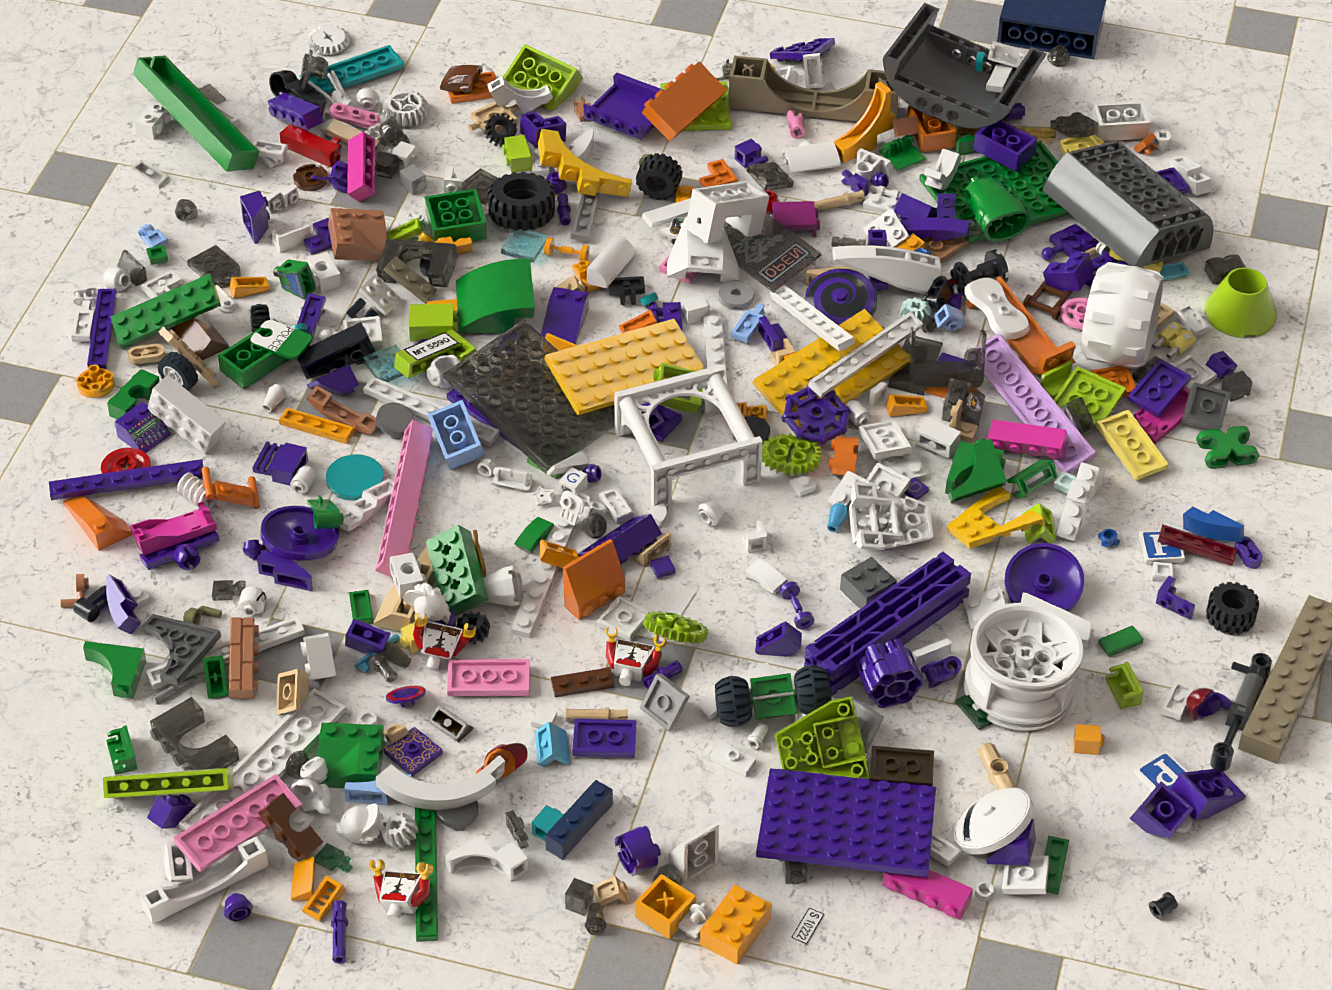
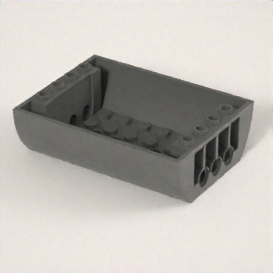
[1043,140,1214,267]

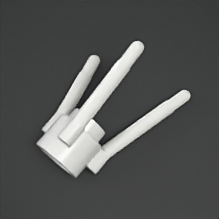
[308,71,349,105]

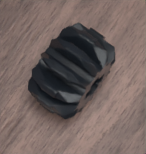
[250,304,270,332]
[456,611,490,644]

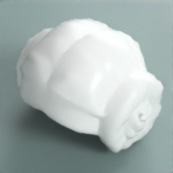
[427,355,462,389]

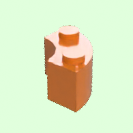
[829,436,859,475]

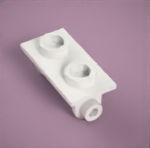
[492,466,534,491]

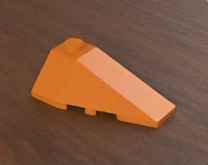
[63,496,133,551]

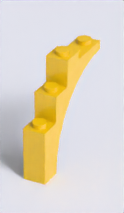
[538,129,632,197]

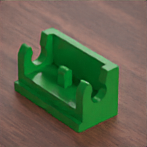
[106,725,138,775]

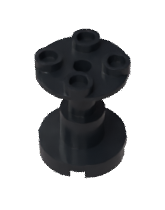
[950,249,1009,296]

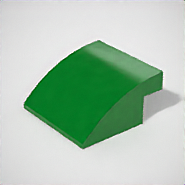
[456,258,535,334]

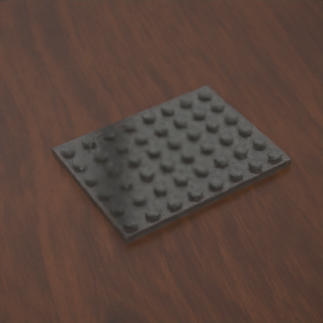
[443,319,615,475]

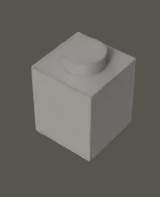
[400,164,427,195]

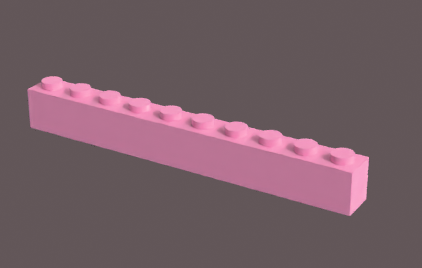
[375,419,434,578]

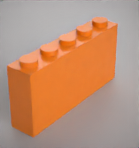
[642,61,727,142]

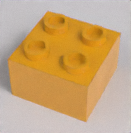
[635,874,696,939]

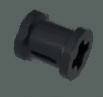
[1148,892,1178,919]

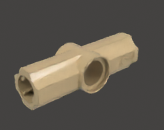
[977,742,1017,790]

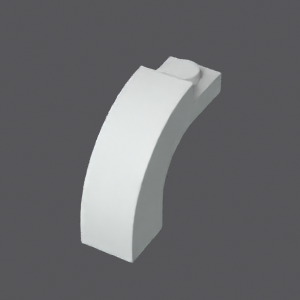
[924,149,962,190]

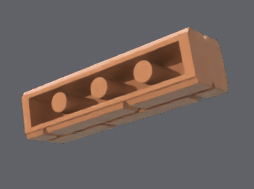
[229,617,259,699]

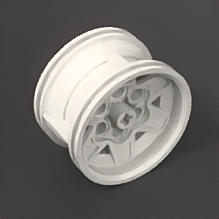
[964,603,1083,731]

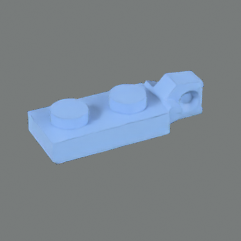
[731,303,765,343]

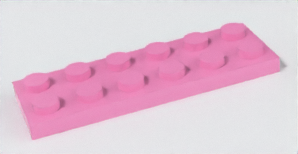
[173,774,302,872]

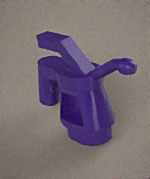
[311,161,348,193]

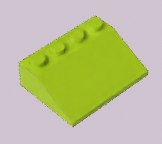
[503,44,583,112]

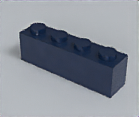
[545,780,613,860]

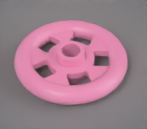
[1060,298,1088,330]

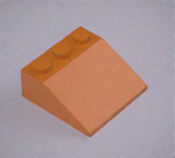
[563,539,625,620]

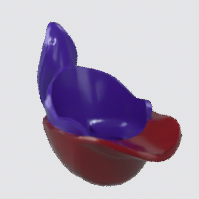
[1186,688,1232,721]

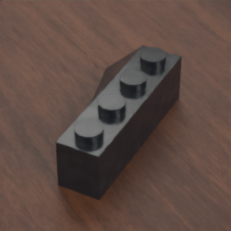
[297,322,379,379]

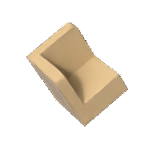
[770,338,796,365]

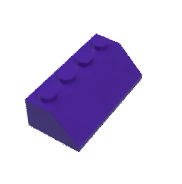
[577,514,662,565]

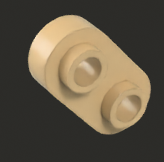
[127,344,165,365]

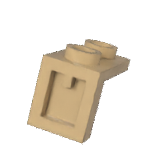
[949,399,978,443]

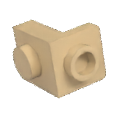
[556,275,587,292]

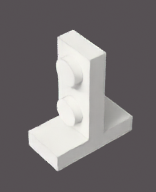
[803,53,823,89]

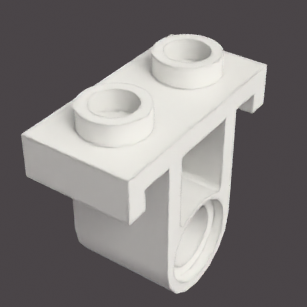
[855,148,891,184]

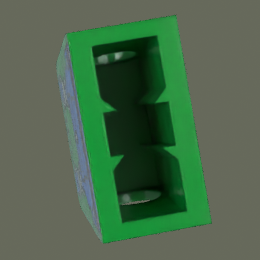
[273,259,316,300]

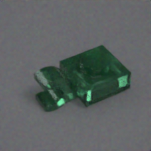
[314,843,353,873]

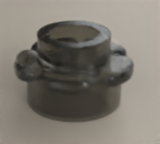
[921,316,937,333]

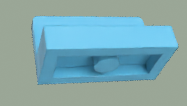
[535,722,570,767]

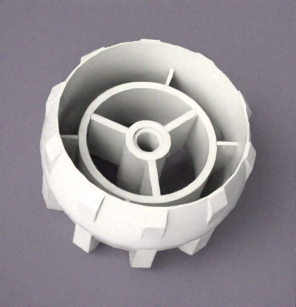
[1081,262,1163,369]

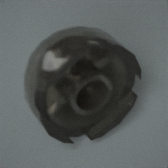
[378,116,410,149]

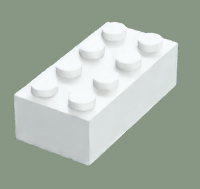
[147,375,226,454]

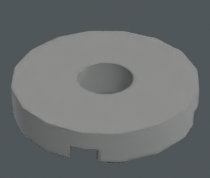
[718,280,754,309]

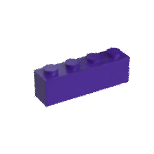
[268,93,324,131]

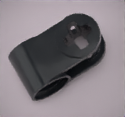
[923,276,954,310]

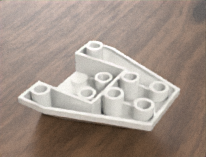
[667,217,738,282]

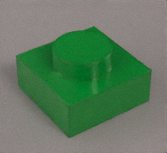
[146,245,168,265]

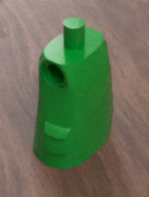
[964,176,1030,242]

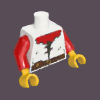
[413,613,476,669]
[606,626,667,686]
[369,859,434,922]

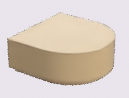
[384,724,409,744]

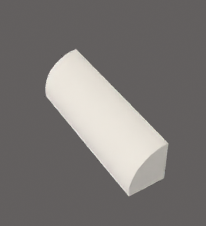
[587,235,635,288]

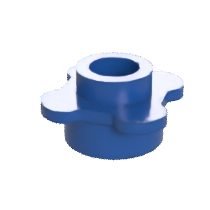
[1098,529,1120,547]

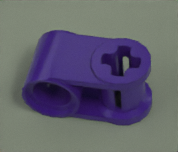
[920,656,962,688]

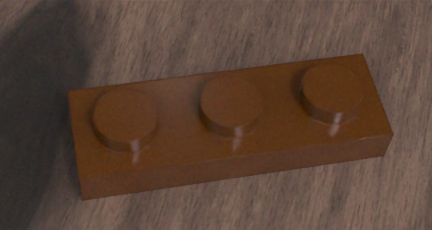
[551,667,615,697]

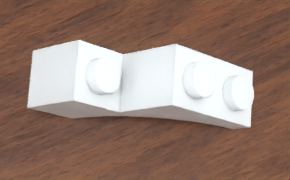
[487,76,553,114]
[445,835,528,881]

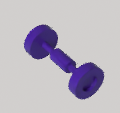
[780,581,815,630]

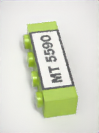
[394,329,464,379]

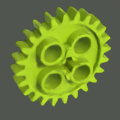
[762,433,822,476]
[643,611,708,644]

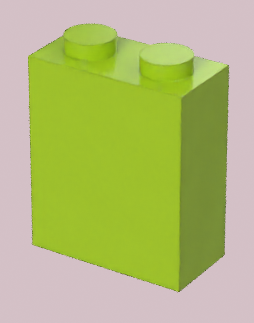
[409,303,457,341]

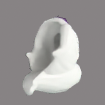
[288,779,332,814]

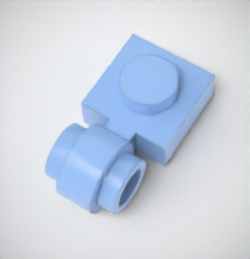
[138,224,168,248]

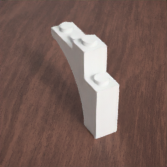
[1056,462,1106,541]

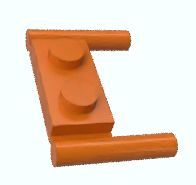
[202,467,261,509]

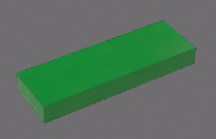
[1044,835,1069,895]

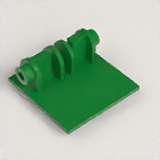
[879,135,926,171]

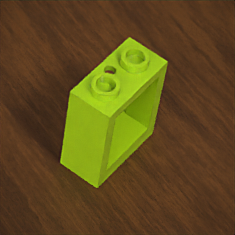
[653,363,703,413]

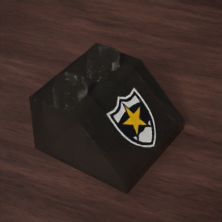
[942,378,986,427]

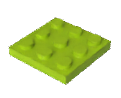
[1054,366,1126,432]

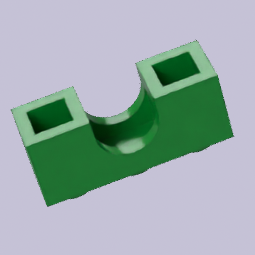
[107,369,160,419]

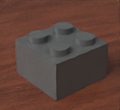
[840,557,897,609]

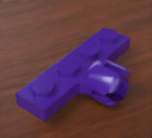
[139,531,220,571]

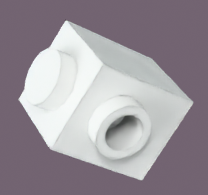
[391,141,418,170]

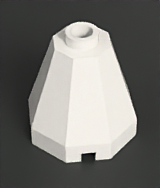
[483,565,524,606]

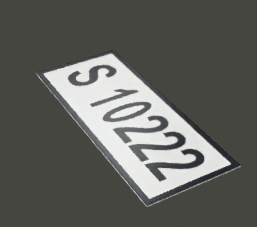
[791,908,824,944]

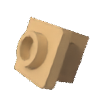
[593,875,629,907]

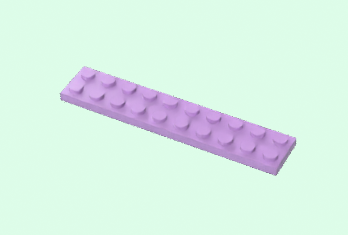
[968,333,1097,474]

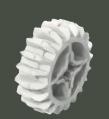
[383,90,428,128]

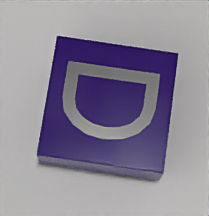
[904,478,929,500]

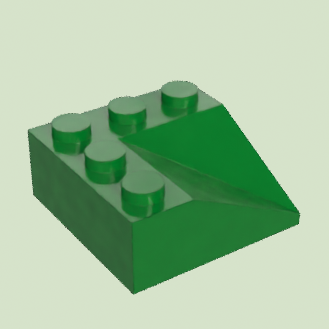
[424,189,487,242]
[318,722,385,788]

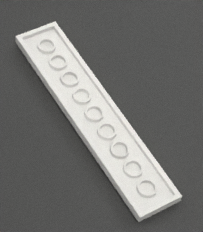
[179,688,346,831]

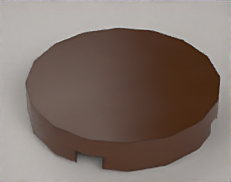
[293,164,328,191]

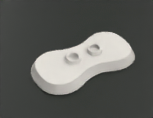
[965,278,1030,339]

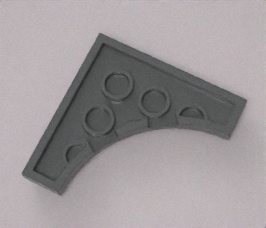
[142,614,222,686]

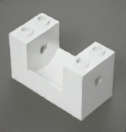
[685,181,769,244]

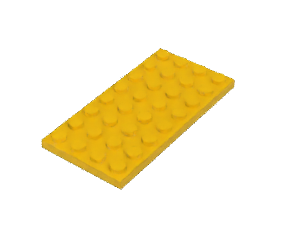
[752,309,912,430]
[544,319,705,415]

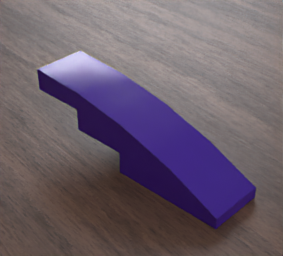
[900,218,970,242]

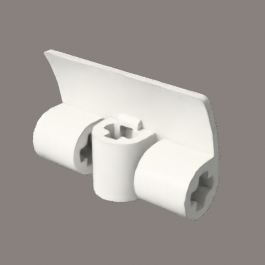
[782,141,840,174]

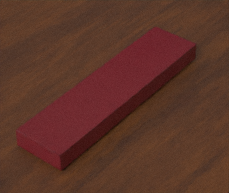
[1157,524,1237,566]

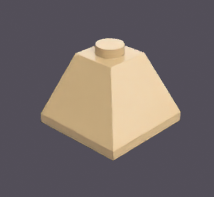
[276,669,311,715]

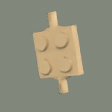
[468,102,520,133]

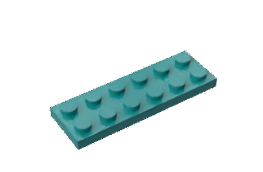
[300,45,405,98]

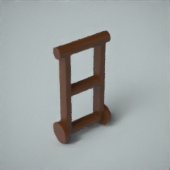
[1023,280,1073,320]

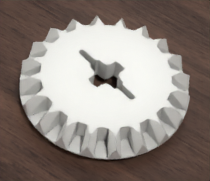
[307,25,350,55]

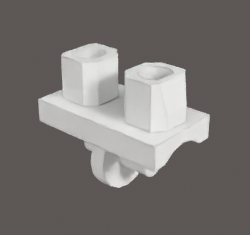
[678,898,717,940]

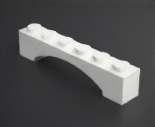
[140,837,268,924]

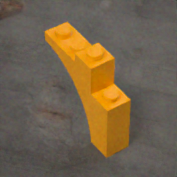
[834,82,895,163]

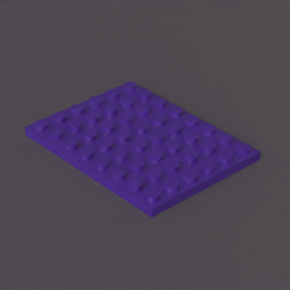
[756,768,936,877]

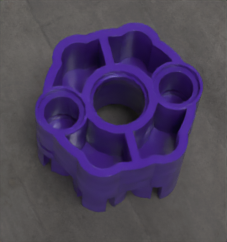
[855,639,925,708]

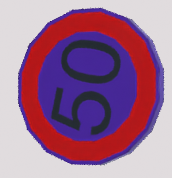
[386,685,426,708]

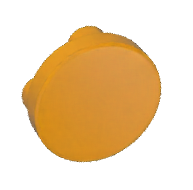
[76,365,115,398]

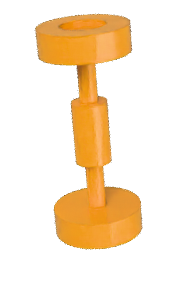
[544,237,590,261]

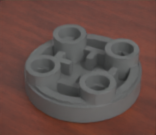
[375,402,414,439]
[436,801,479,831]

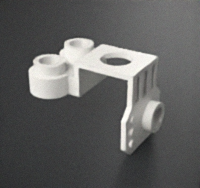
[560,490,605,526]

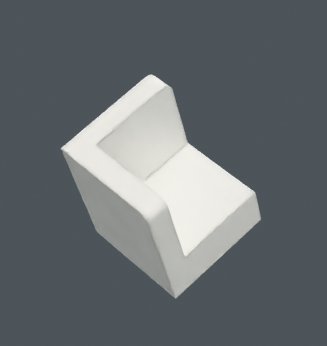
[742,520,767,553]

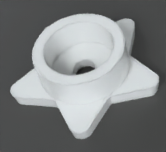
[529,486,553,506]

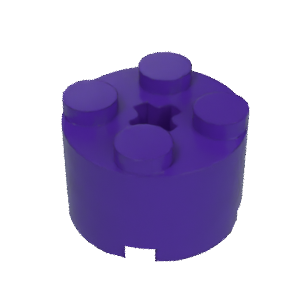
[615,826,661,876]

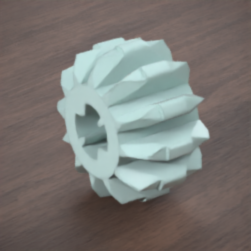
[900,297,931,326]

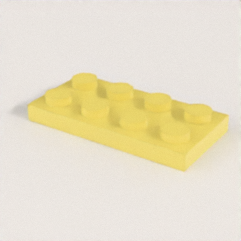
[1096,410,1169,481]

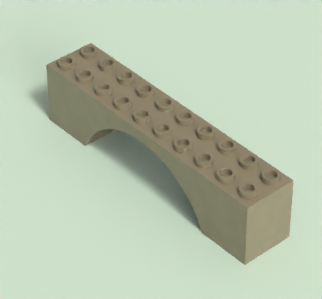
[729,55,900,122]

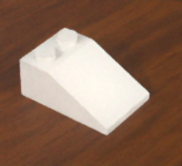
[669,822,719,883]

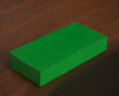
[349,590,374,624]
[1098,625,1144,657]

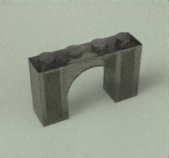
[376,239,458,287]
[150,697,239,771]

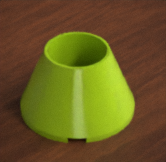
[1204,268,1277,338]

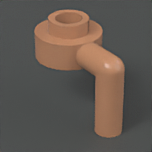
[61,574,89,607]

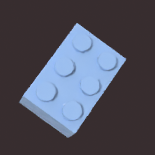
[427,400,485,470]

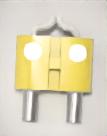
[1152,322,1196,359]

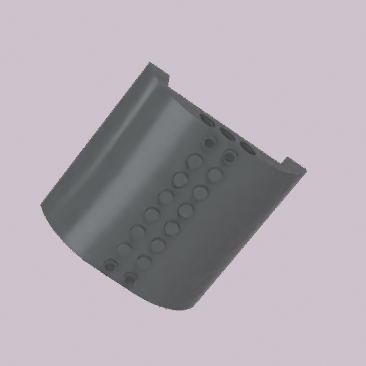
[883,2,1047,128]

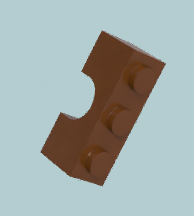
[258,793,323,861]

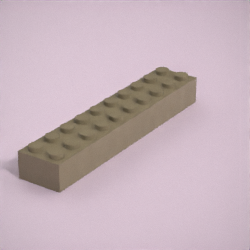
[1238,595,1332,764]

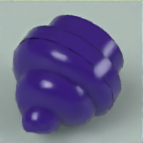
[871,172,889,188]
[583,464,602,483]
[242,539,262,561]

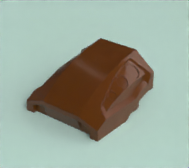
[440,65,483,94]

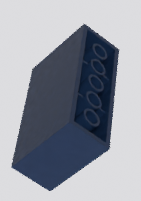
[997,0,1107,60]

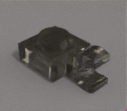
[212,580,246,601]

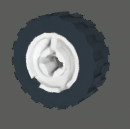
[157,352,198,391]

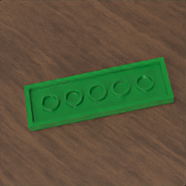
[111,274,221,349]

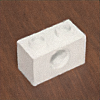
[307,252,342,293]
[390,553,426,599]

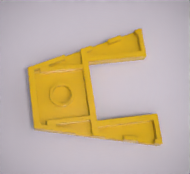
[947,487,1045,549]

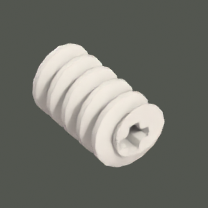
[177,473,218,510]

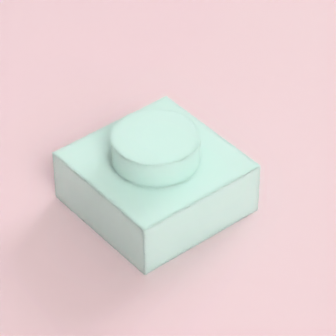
[1054,471,1076,494]

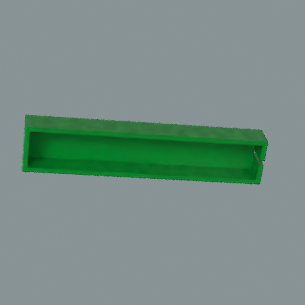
[133,55,260,172]

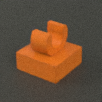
[1133,132,1157,156]

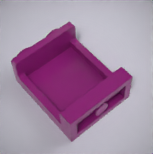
[772,201,820,237]

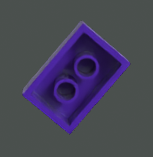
[973,120,1038,171]

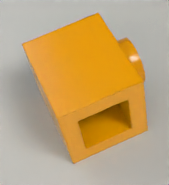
[1074,724,1105,755]

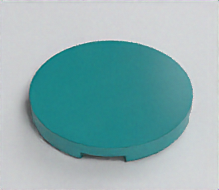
[326,454,384,500]

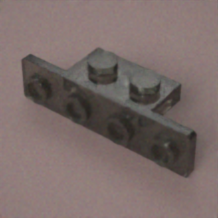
[300,49,328,89]

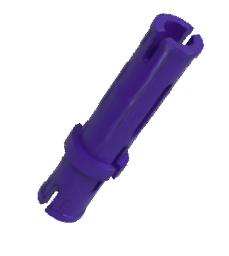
[331,900,348,963]

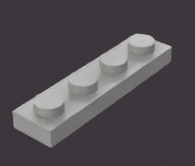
[570,192,600,242]

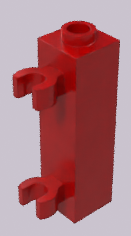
[279,124,342,168]

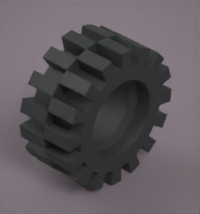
[484,113,517,147]

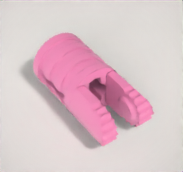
[787,110,805,139]

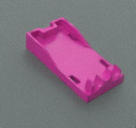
[1133,388,1189,444]
[130,502,218,555]

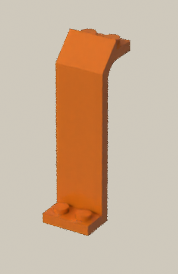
[966,276,1076,375]

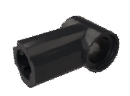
[73,585,108,622]

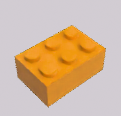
[700,884,772,964]

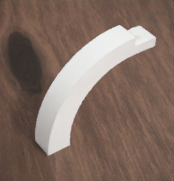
[376,755,505,810]

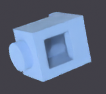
[934,304,965,333]

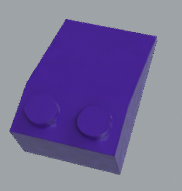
[540,287,589,344]
[1170,769,1246,820]

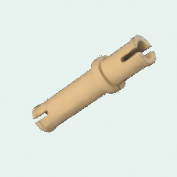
[814,190,865,211]
[566,707,628,722]

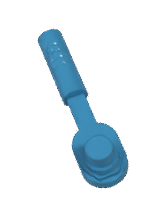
[354,634,400,673]

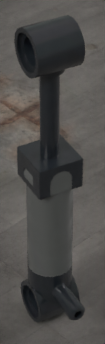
[1210,653,1272,771]

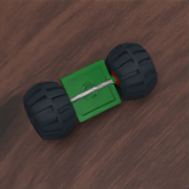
[715,665,832,727]

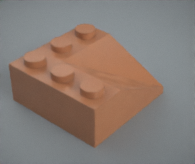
[328,208,387,261]

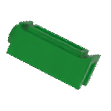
[1007,460,1058,498]

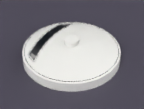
[954,788,1034,854]

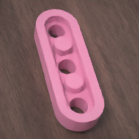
[330,103,380,129]

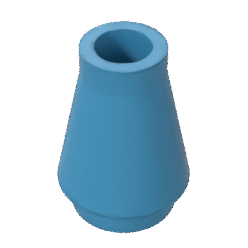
[827,503,849,533]

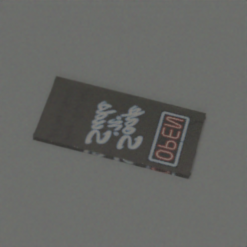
[724,213,822,293]

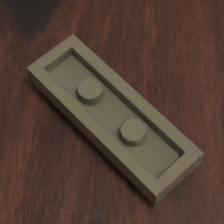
[384,256,437,304]

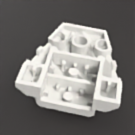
[849,482,934,550]

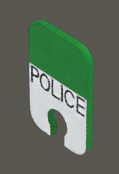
[251,320,312,360]

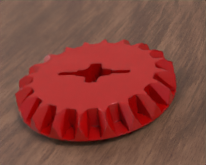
[101,448,151,474]

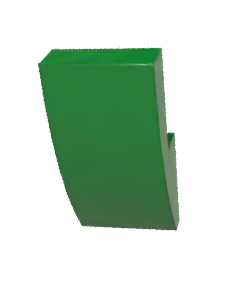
[956,133,977,155]
[514,517,554,554]

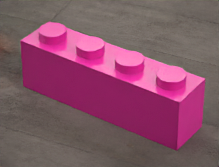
[347,131,375,202]
[987,420,1069,459]
[882,869,973,920]

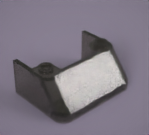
[909,326,987,389]

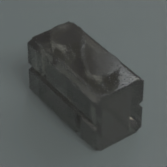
[1060,397,1098,438]

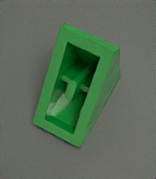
[202,655,228,698]

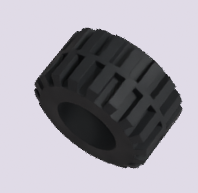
[635,153,683,200]
[1206,582,1259,635]

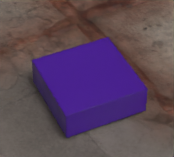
[650,555,675,579]

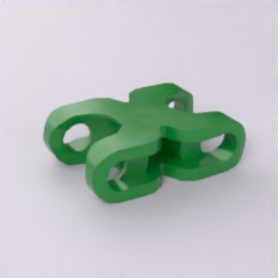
[1196,426,1259,469]

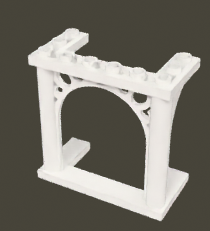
[614,365,763,508]

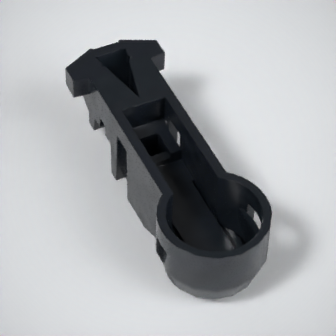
[269,70,326,116]

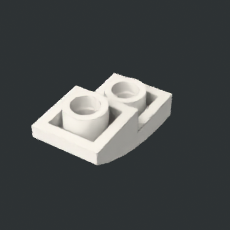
[266,185,299,214]
[745,559,788,594]

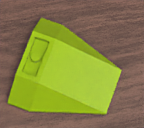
[775,696,870,779]

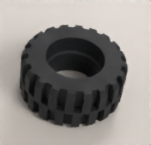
[488,172,555,232]

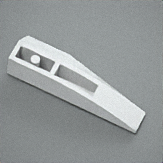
[832,246,942,295]

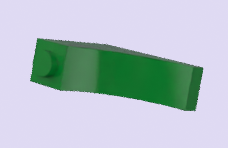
[948,438,1007,503]
[945,441,1006,494]
[83,641,147,698]

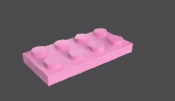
[447,659,530,696]

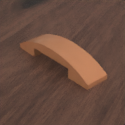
[306,385,377,435]

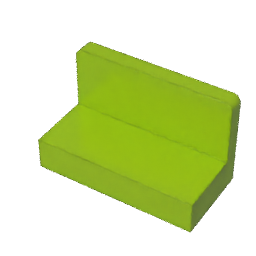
[1040,361,1072,400]
[1022,503,1056,544]

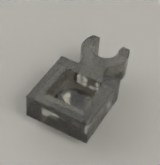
[506,810,529,849]

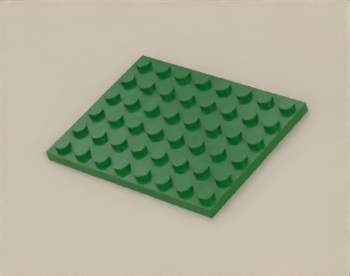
[919,140,1070,243]

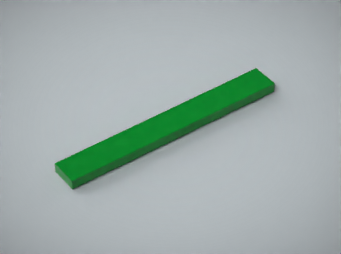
[415,807,438,942]

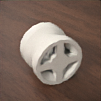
[1153,130,1171,151]
[407,211,425,231]

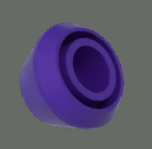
[547,172,567,195]
[224,893,253,921]

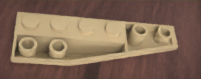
[373,547,435,632]

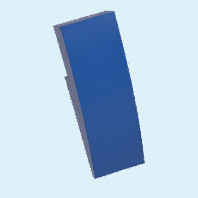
[1183,506,1244,542]

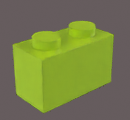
[502,135,532,173]

